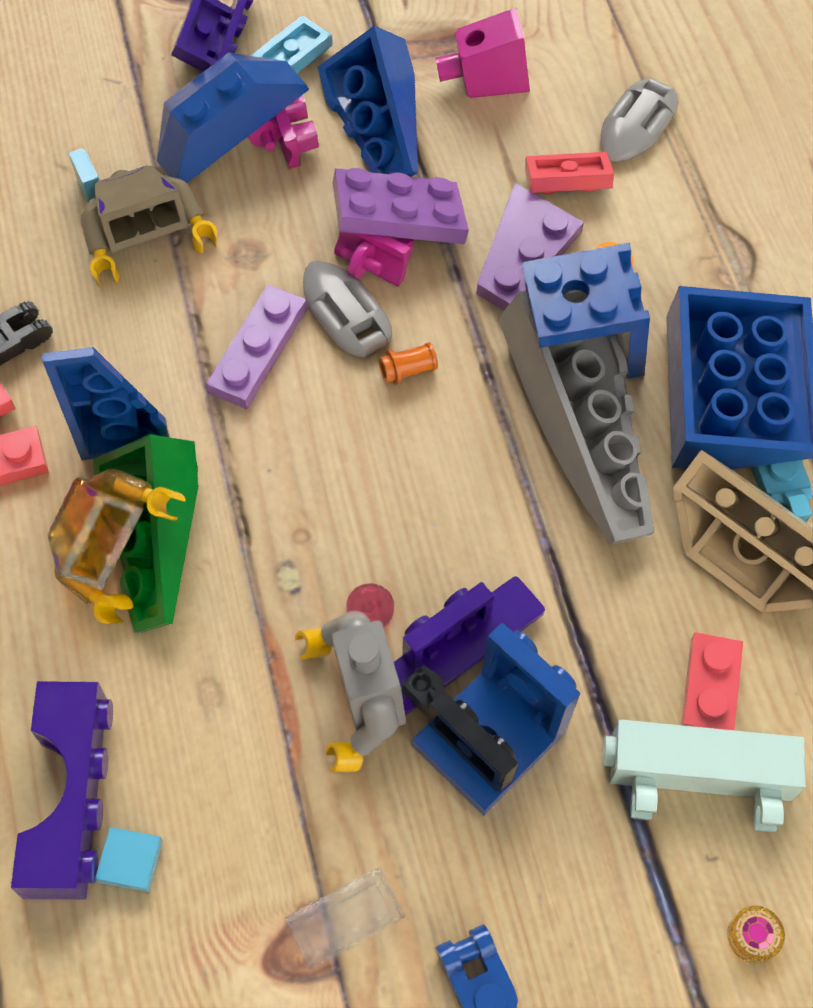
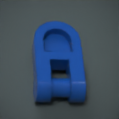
[435,924,518,1008]

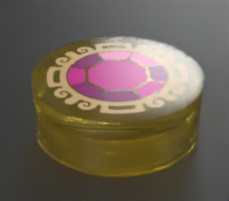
[727,905,785,964]

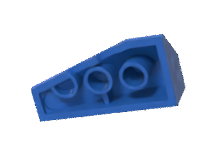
[318,26,418,177]
[42,347,171,461]

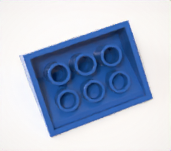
[666,286,813,469]

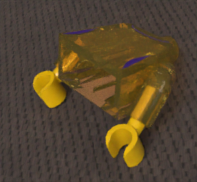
[48,469,185,624]

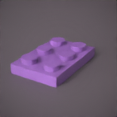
[332,168,469,244]

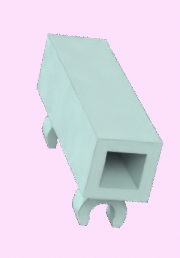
[602,719,806,832]

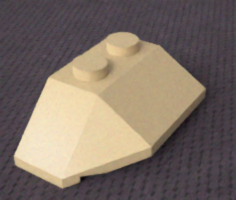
[672,450,813,613]

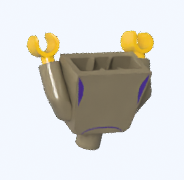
[81,165,218,287]

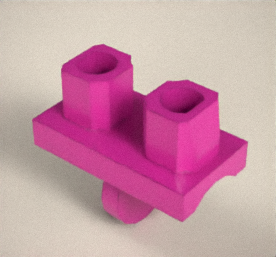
[248,95,319,169]
[334,226,414,287]

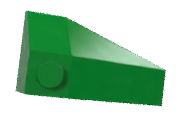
[93,434,199,633]

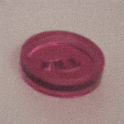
[346,583,394,628]

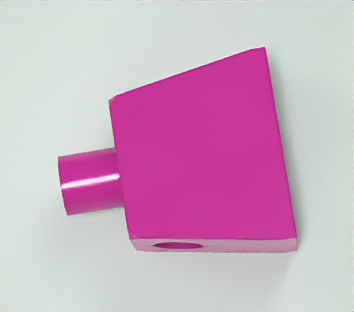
[435,8,530,98]

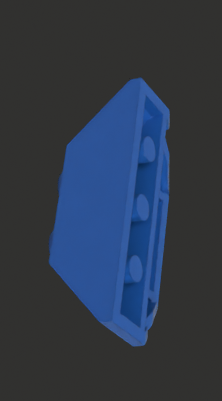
[157,53,309,183]

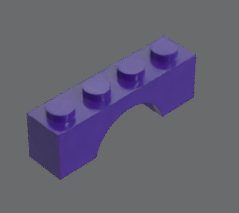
[11,681,113,900]

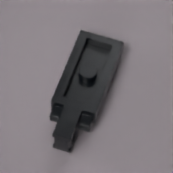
[401,665,518,792]

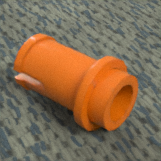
[379,342,438,385]

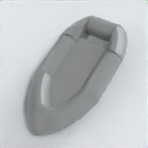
[600,78,678,162]
[303,261,392,358]

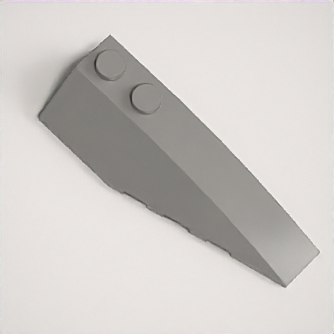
[498,290,654,545]

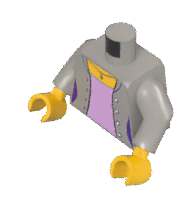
[295,611,407,772]

